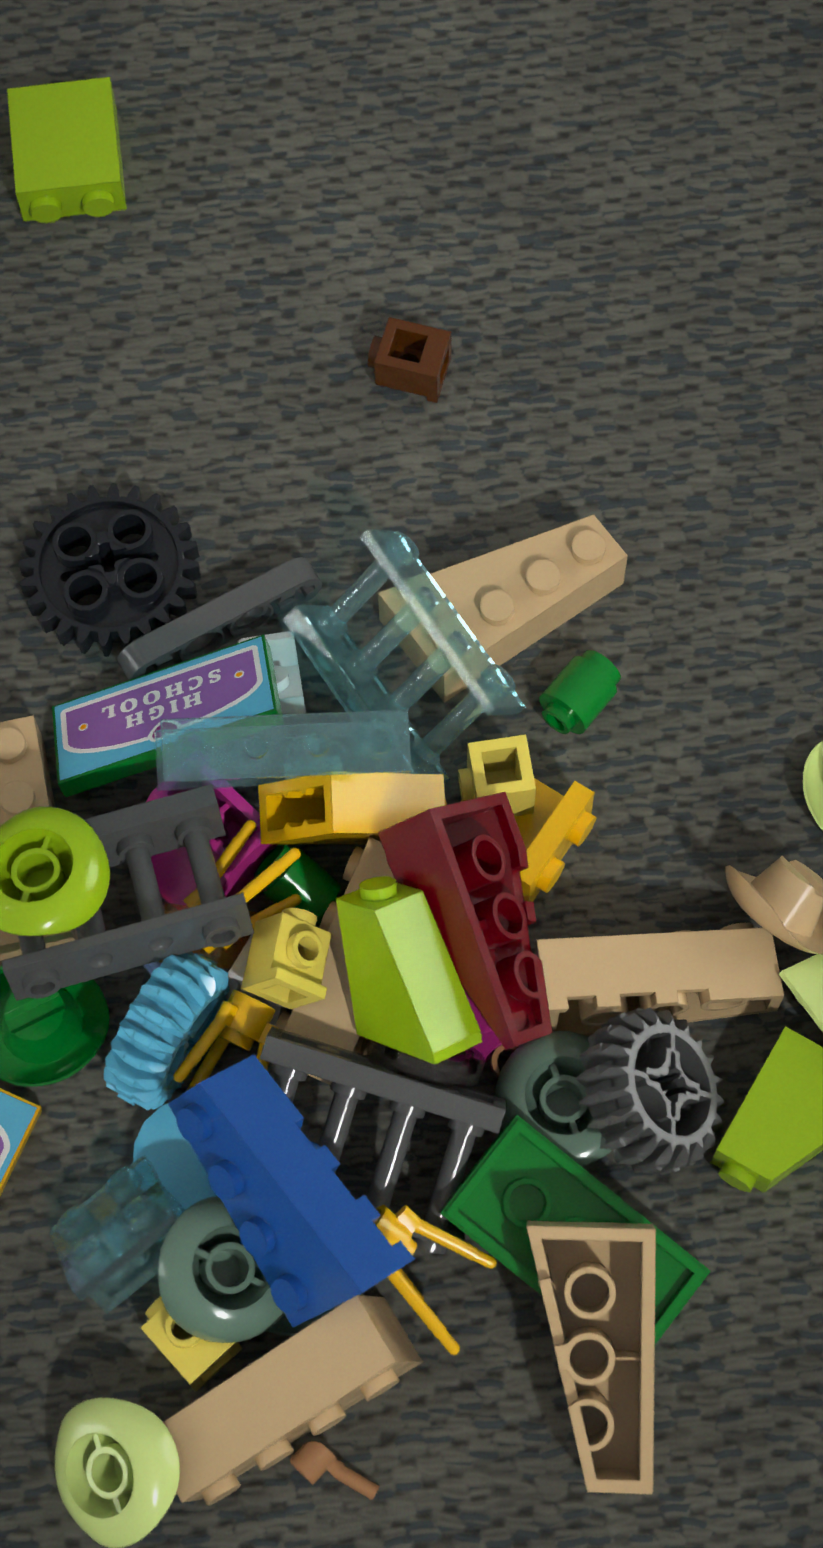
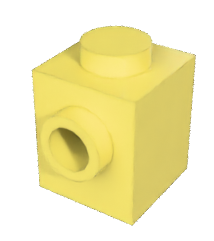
[458,734,536,816]
[140,1296,242,1392]

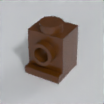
[367,317,452,403]

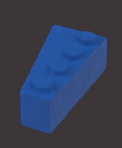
[168,1054,415,1328]

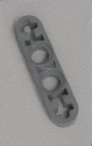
[117,557,323,680]

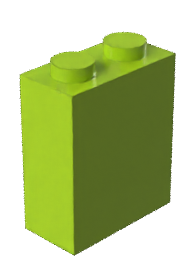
[7,77,127,223]

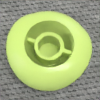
[55,1398,180,1548]

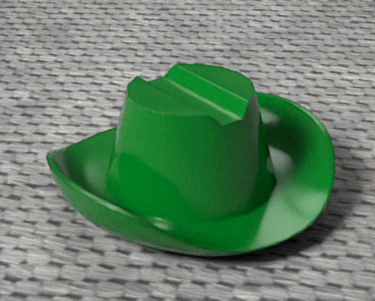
[0,966,109,1087]

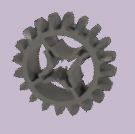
[576,1007,726,1175]

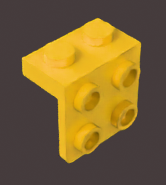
[461,778,597,902]

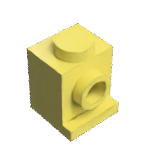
[241,908,332,1010]

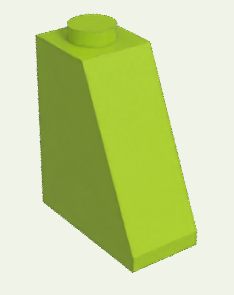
[336,876,482,1065]
[711,1026,823,1193]

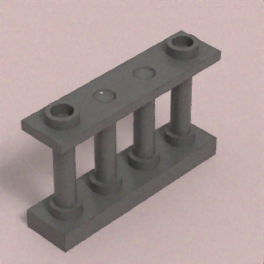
[1,784,254,1001]
[260,1027,506,1254]

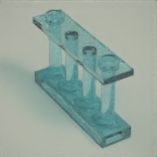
[283,529,526,785]
[154,710,411,791]

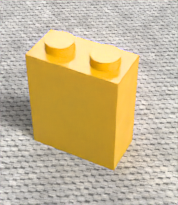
[258,772,447,845]

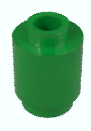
[539,650,621,734]
[253,844,341,926]

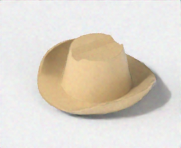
[725,856,823,954]

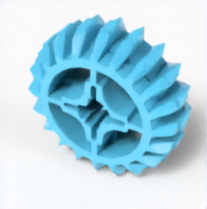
[104,952,230,1110]

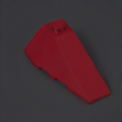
[378,792,552,1050]

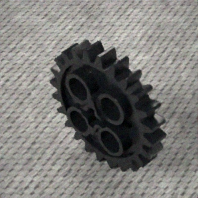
[18,483,201,657]

